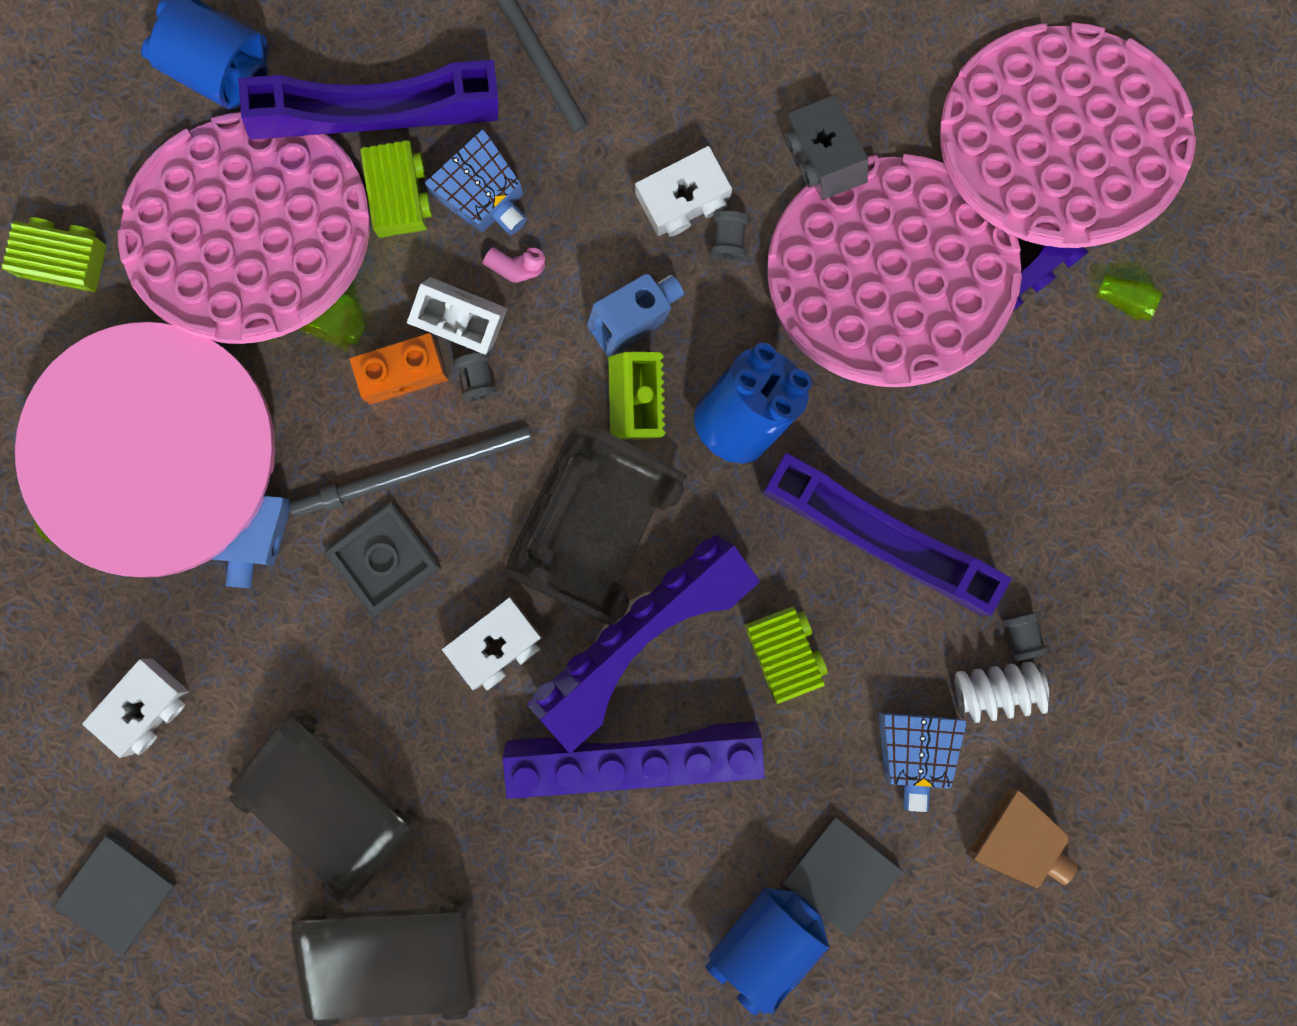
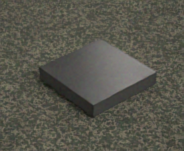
[323,502,441,618]
[782,816,902,938]
[54,834,177,956]

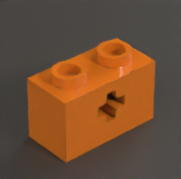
[349,333,448,405]

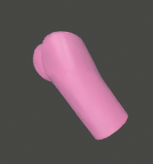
[483,247,545,283]

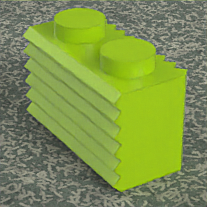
[360,140,432,238]
[2,217,107,292]
[608,352,666,440]
[744,606,828,704]

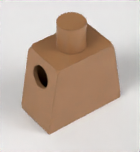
[967,787,1078,888]

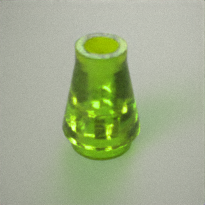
[1096,274,1163,322]

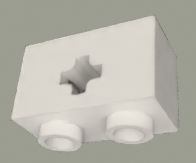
[635,146,732,237]
[407,277,508,355]
[442,597,543,691]
[82,658,189,758]

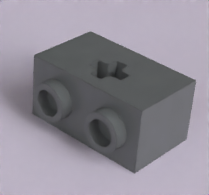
[784,95,868,200]

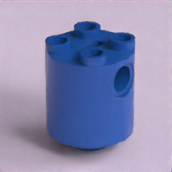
[141,0,268,110]
[694,343,812,464]
[705,887,830,1016]

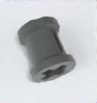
[710,211,750,261]
[453,352,498,402]
[1002,611,1051,661]

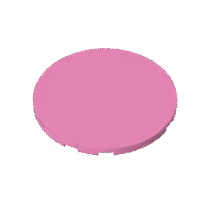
[940,22,1196,248]
[118,112,371,344]
[768,154,1022,387]
[15,322,275,578]

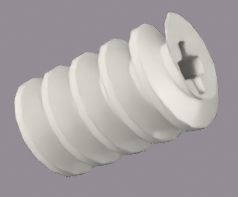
[954,662,1049,723]

